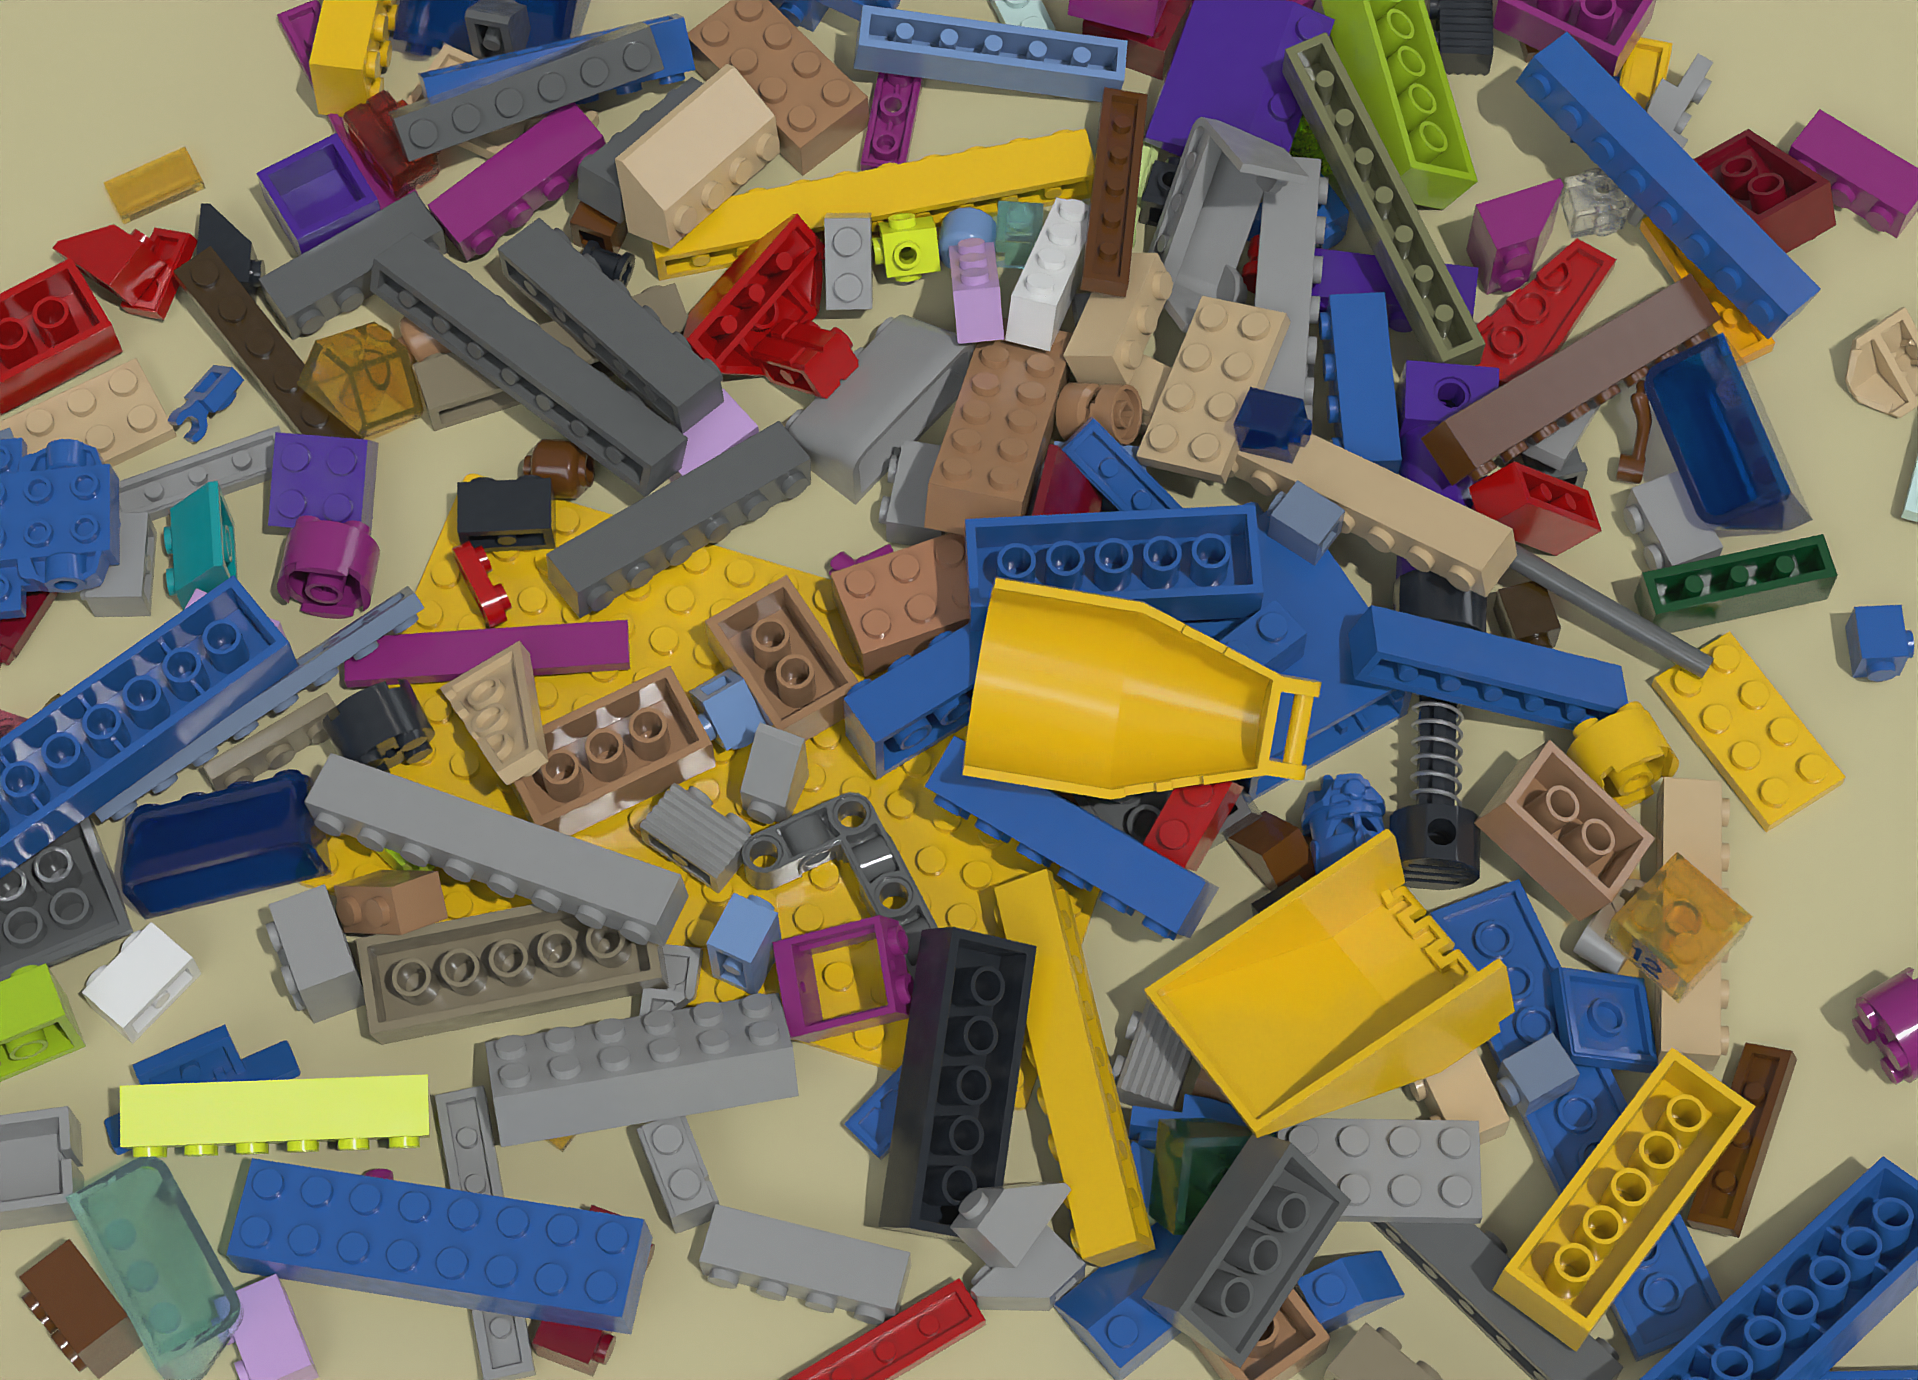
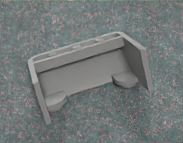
[1148,117,1309,333]

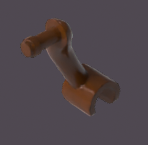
[1616,380,1652,484]

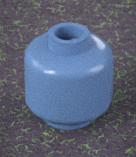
[938,207,998,269]

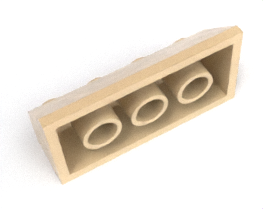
[615,64,780,248]

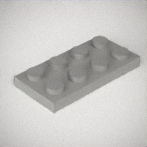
[1277,1118,1482,1224]

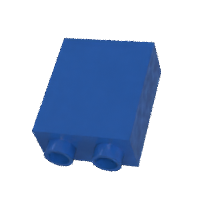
[1181,502,1412,800]

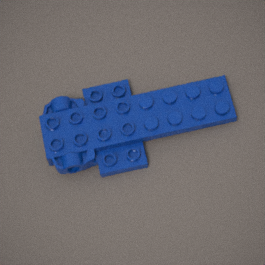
[0,438,121,619]

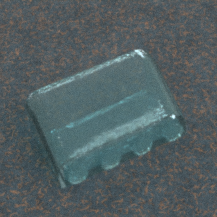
[66,1156,244,1380]

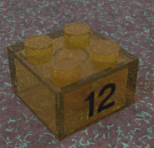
[1604,852,1753,1003]

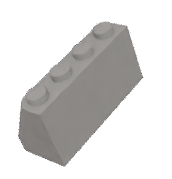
[785,314,975,505]

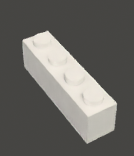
[1005,197,1089,351]

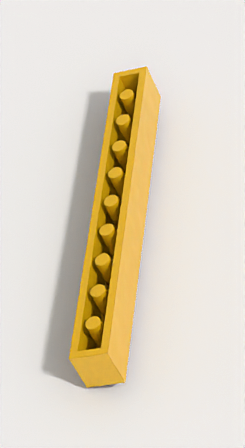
[651,129,1094,281]

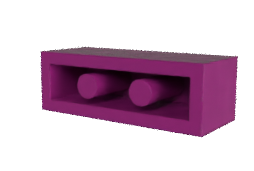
[1788,109,1918,239]

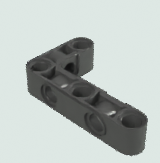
[742,792,938,980]

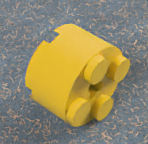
[1566,701,1679,810]

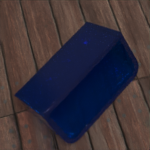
[1644,332,1813,532]
[120,769,332,920]

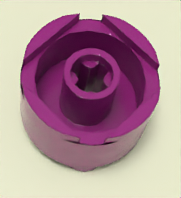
[277,516,380,619]
[1852,967,1918,1085]

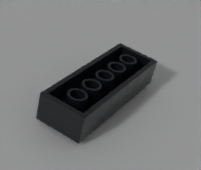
[878,927,1037,1243]

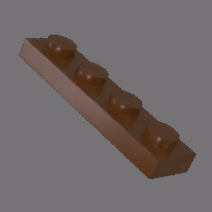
[1687,1042,1797,1238]

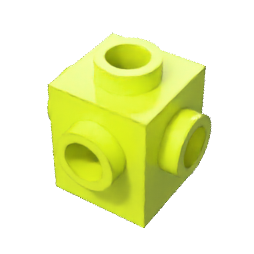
[872,213,941,282]

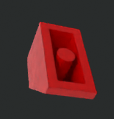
[52,224,166,307]

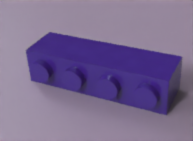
[1311,248,1478,333]

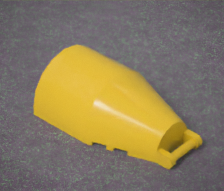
[962,577,1322,800]

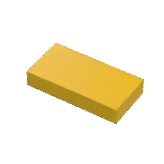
[1619,37,1673,109]

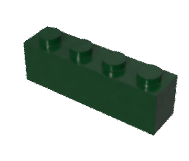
[1634,534,1838,633]

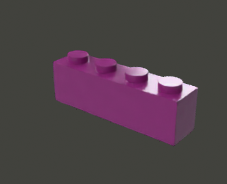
[428,102,606,261]

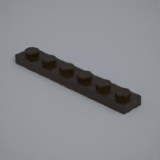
[173,246,364,439]

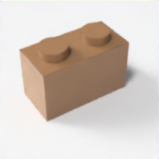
[334,870,448,935]

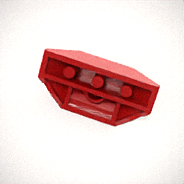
[683,214,825,376]

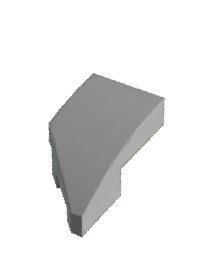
[639,944,703,1016]

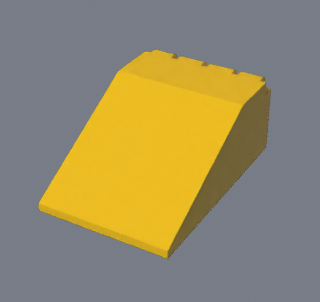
[1144,829,1515,1138]

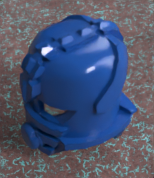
[1300,773,1386,875]

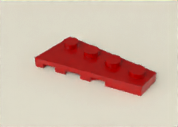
[1475,238,1617,387]

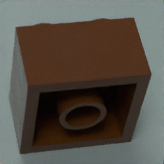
[19,1239,148,1379]

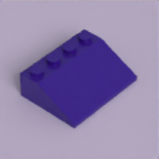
[1143,0,1335,157]

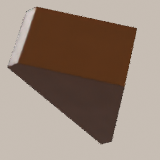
[1227,811,1316,891]

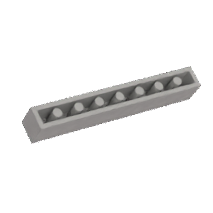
[304,753,689,947]

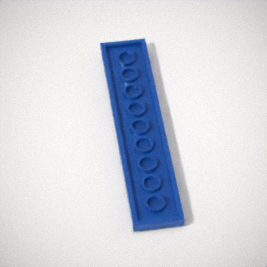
[1430,879,1723,1362]

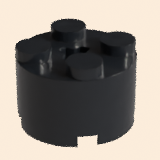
[322,679,435,773]

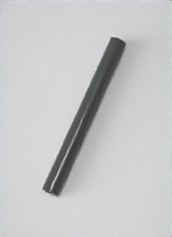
[1509,544,1714,679]

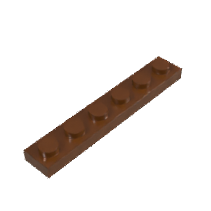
[1080,87,1148,297]

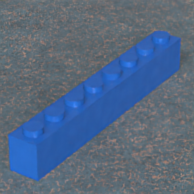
[1516,32,1821,339]

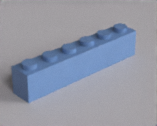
[853,5,1128,102]

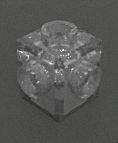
[1560,168,1634,238]

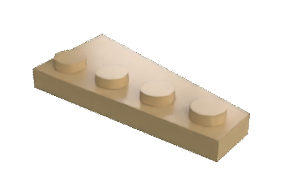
[440,641,549,785]

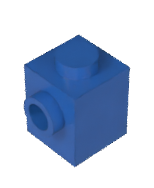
[1845,605,1914,682]

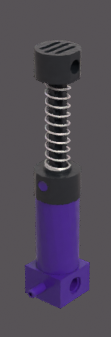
[1389,360,1499,890]

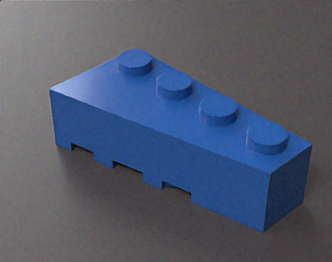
[1319,292,1402,474]

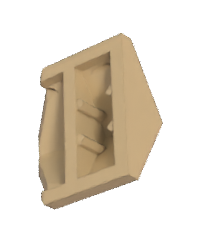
[1845,307,1918,418]

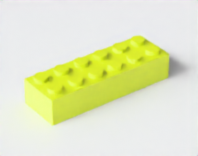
[120,1074,430,1159]

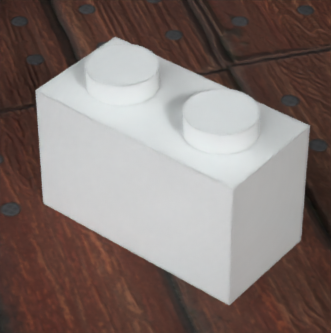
[82,922,201,1044]

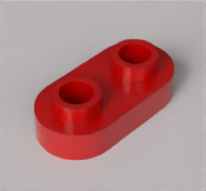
[451,541,512,629]

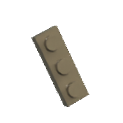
[202,692,339,798]

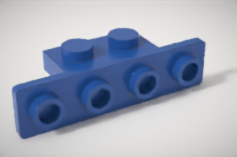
[104,1024,301,1155]

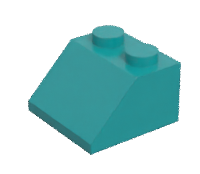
[164,481,238,610]

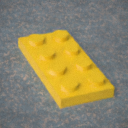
[1651,631,1846,833]

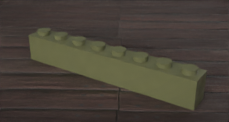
[1282,32,1485,366]

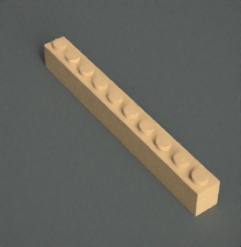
[1129,354,1517,597]

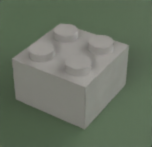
[265,884,366,1024]

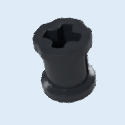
[582,240,635,287]

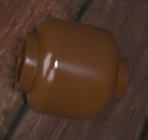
[523,439,595,499]

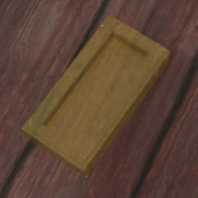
[103,147,205,224]

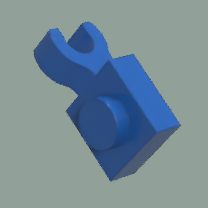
[168,365,244,442]

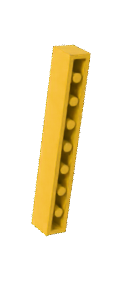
[994,868,1156,1268]

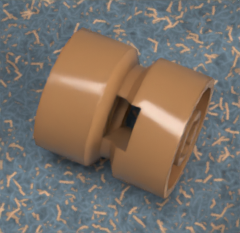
[1056,382,1143,445]

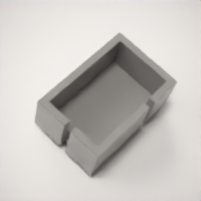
[0,1106,86,1231]

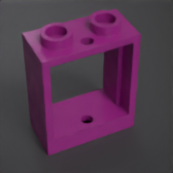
[772,915,914,1043]

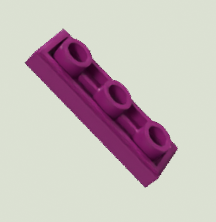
[860,72,924,171]

